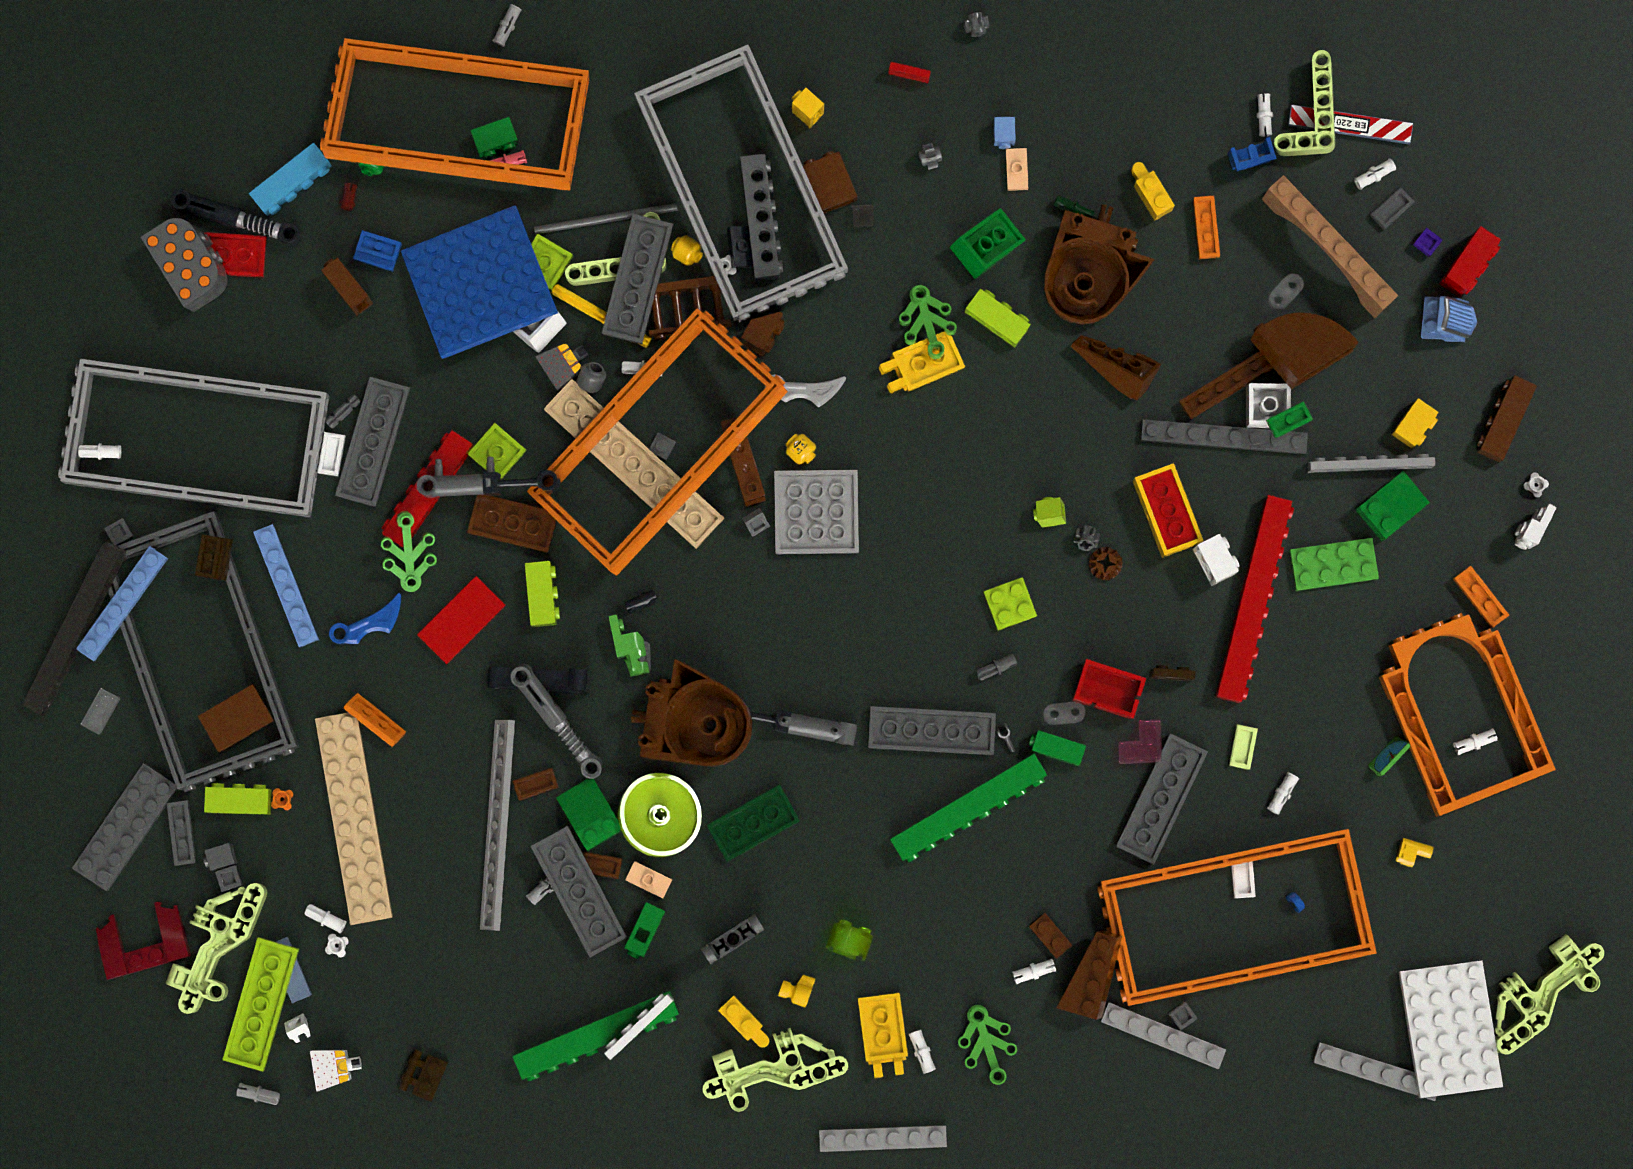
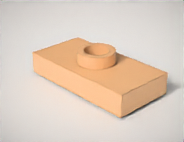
[1006,148,1028,191]
[625,861,672,898]

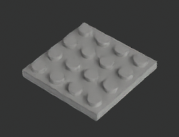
[774,470,859,554]

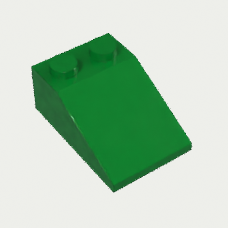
[949,208,1026,279]
[1356,471,1430,542]
[556,778,621,851]

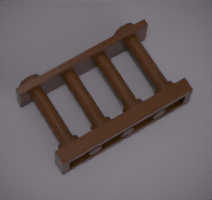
[649,276,732,340]
[721,416,766,507]

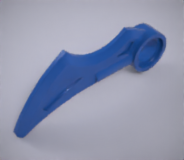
[329,593,401,645]

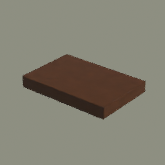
[198,684,274,753]

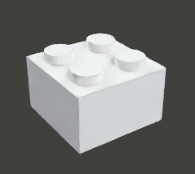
[1246,383,1291,428]
[1193,534,1239,586]

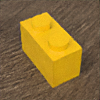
[792,88,824,128]
[1391,398,1439,449]

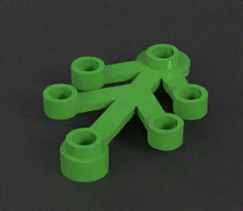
[899,285,957,359]
[380,511,437,592]
[958,1005,1017,1085]

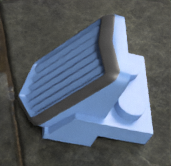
[1421,296,1478,342]

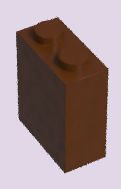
[803,151,858,214]
[321,257,373,316]

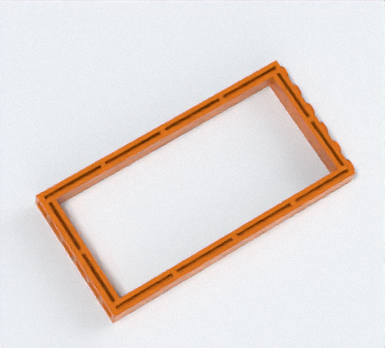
[320,38,589,191]
[527,308,788,576]
[1097,829,1377,1006]

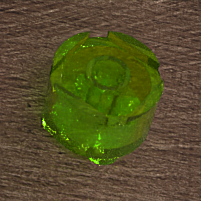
[826,919,873,961]

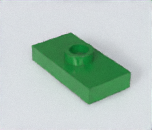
[1266,401,1313,439]

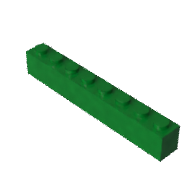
[890,754,1047,863]
[513,991,680,1082]

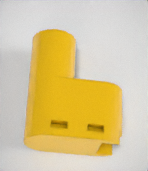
[1396,838,1433,867]

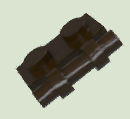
[399,1049,449,1102]

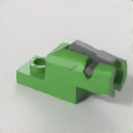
[609,615,651,677]

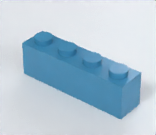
[249,143,332,216]

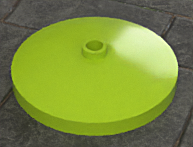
[618,773,702,857]

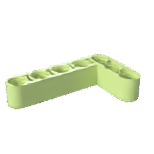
[1274,50,1335,156]
[565,212,666,286]

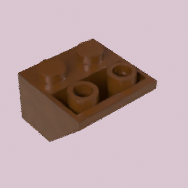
[741,312,785,356]

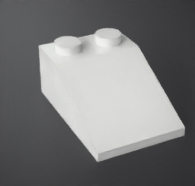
[513,312,567,353]

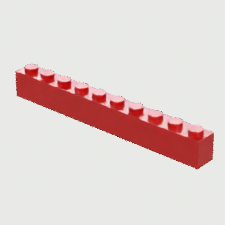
[1215,495,1294,703]

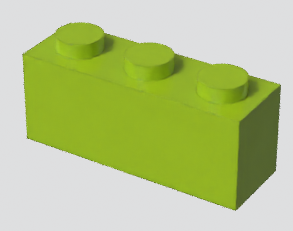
[965,289,1031,348]
[525,561,560,627]
[204,783,272,815]

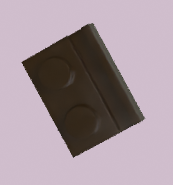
[195,534,233,581]
[1150,665,1196,681]

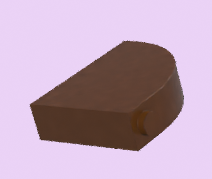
[1250,313,1359,389]

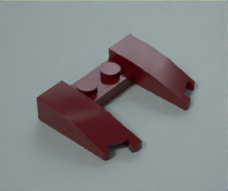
[96,902,191,980]

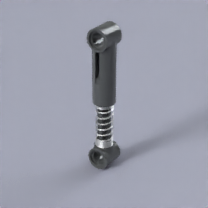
[511,663,603,779]

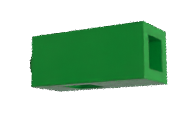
[1029,730,1086,766]
[625,902,666,959]

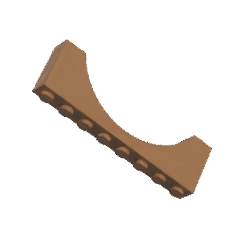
[1262,175,1398,318]

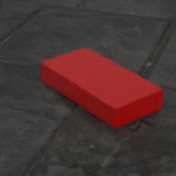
[889,62,931,83]

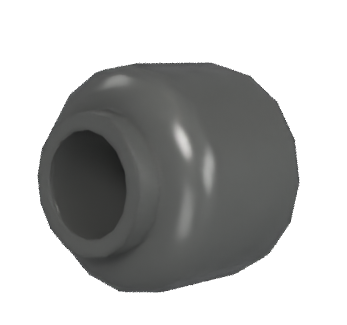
[576,362,606,393]

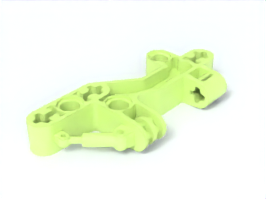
[165,883,267,1014]
[1494,934,1604,1054]
[703,1028,848,1112]

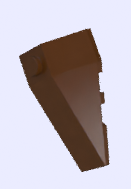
[1071,335,1161,401]

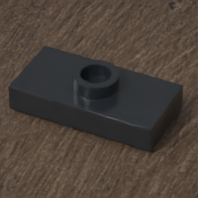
[727,226,753,268]

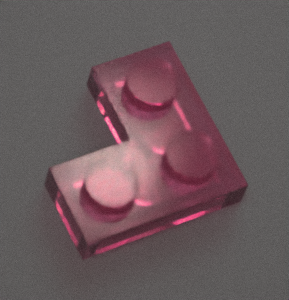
[1119,720,1162,764]

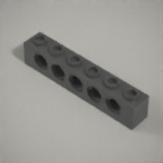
[740,154,783,282]

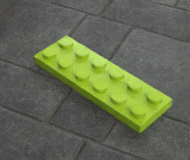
[223,937,299,1072]

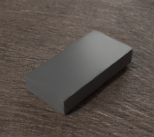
[1370,187,1414,230]

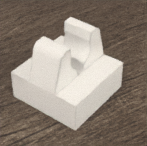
[284,1014,310,1043]

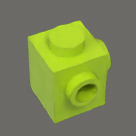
[1033,497,1066,528]

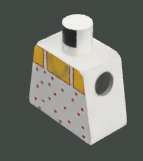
[310,1050,362,1091]

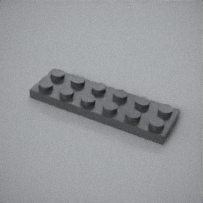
[602,214,673,344]
[335,377,410,507]
[868,706,996,755]
[1116,733,1208,865]
[72,763,177,891]
[530,826,626,957]

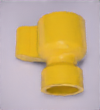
[778,975,815,1008]

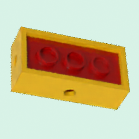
[1133,463,1203,558]

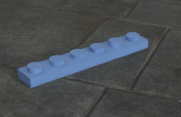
[253,524,319,647]
[76,546,168,661]

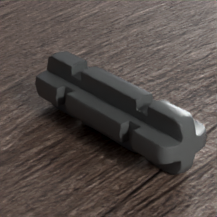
[325,394,361,429]

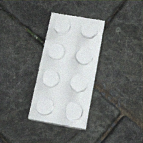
[604,994,674,1060]

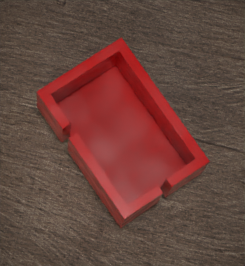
[1439,226,1501,298]
[1072,659,1146,720]

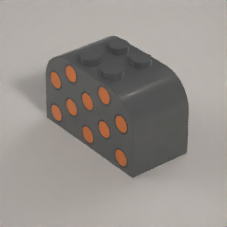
[141,218,228,312]

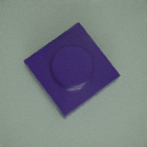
[1413,228,1443,257]

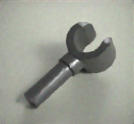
[996,723,1015,753]

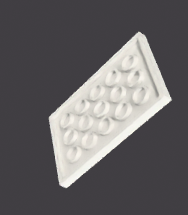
[1398,961,1503,1098]

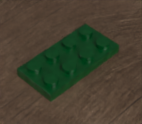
[707,785,800,862]

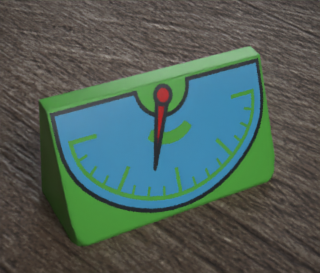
[1368,737,1410,776]

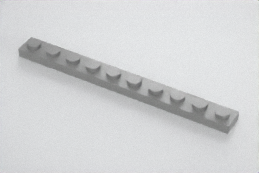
[480,720,515,931]

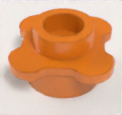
[271,788,294,810]

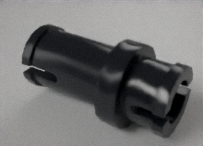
[624,589,658,614]

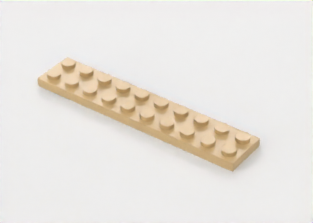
[544,379,724,549]
[315,712,393,925]

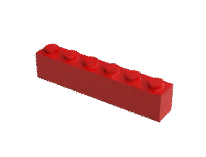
[382,430,474,549]

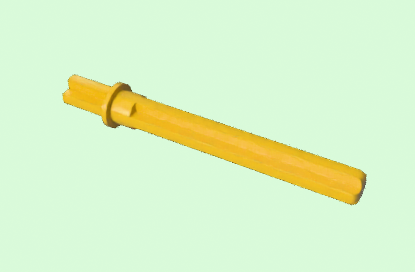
[551,284,652,348]

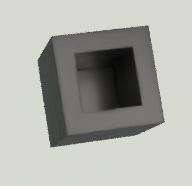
[203,843,238,871]

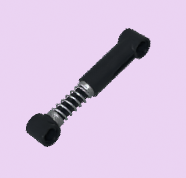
[170,189,302,247]

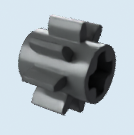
[964,12,990,37]
[918,143,942,170]
[1073,525,1100,551]

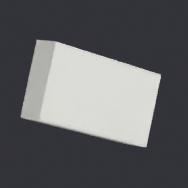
[317,432,346,477]
[1231,861,1256,898]

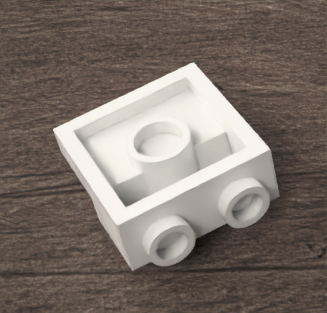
[1514,504,1557,550]

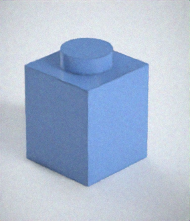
[993,117,1015,149]

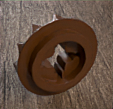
[1089,547,1122,580]

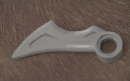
[764,374,846,408]

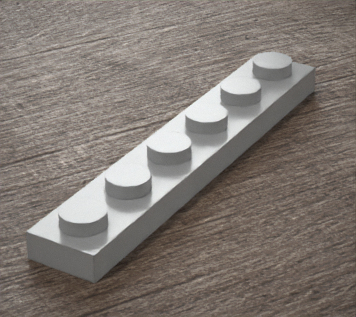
[1307,454,1435,473]
[1100,1002,1226,1069]
[1313,1042,1436,1101]
[819,1125,947,1152]

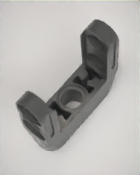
[701,914,765,964]

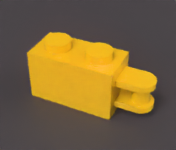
[1131,162,1175,221]
[718,996,769,1048]

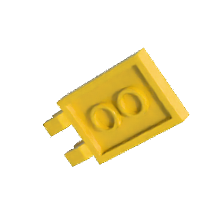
[878,329,965,394]
[858,993,908,1078]

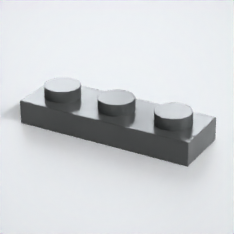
[167,800,197,866]

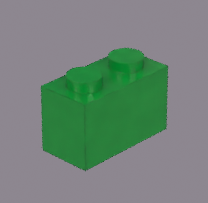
[470,117,519,158]

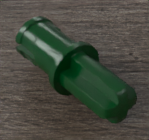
[1054,195,1095,218]

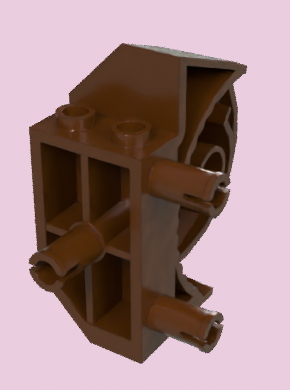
[1044,204,1154,325]
[631,659,752,767]

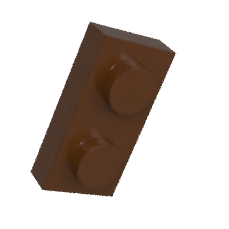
[1029,913,1072,959]

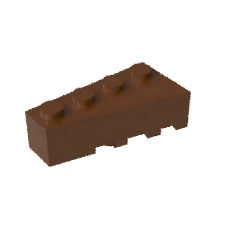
[1057,930,1122,1020]

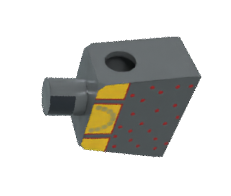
[535,344,588,392]

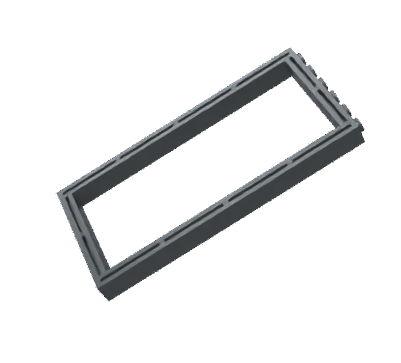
[95,511,299,792]

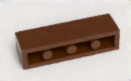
[1476,375,1537,463]

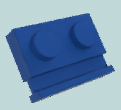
[353,230,402,272]

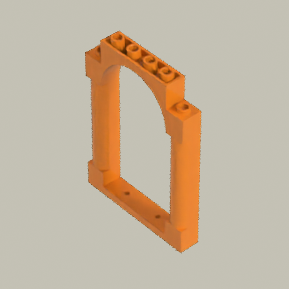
[1379,613,1556,817]

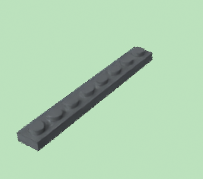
[1141,419,1308,454]

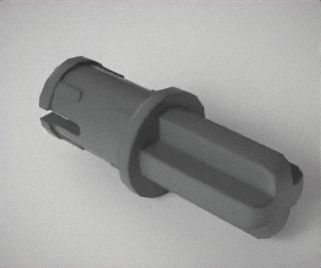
[976,653,1017,680]

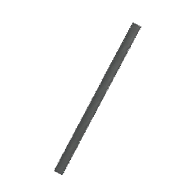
[534,203,677,235]

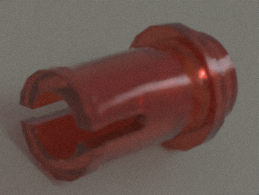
[339,183,358,211]

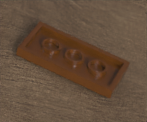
[467,495,557,553]

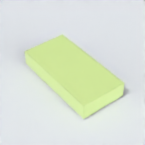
[1229,724,1258,770]

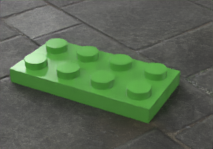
[1289,538,1379,591]

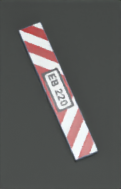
[1288,105,1413,144]

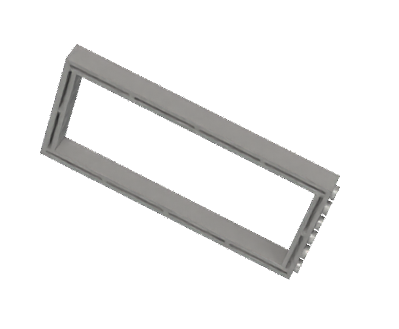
[634,45,848,322]
[58,359,329,518]

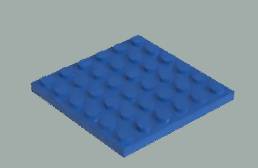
[401,205,558,359]

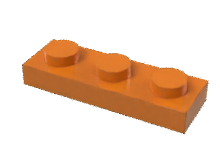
[1193,196,1220,259]
[1453,566,1509,628]
[343,693,406,747]

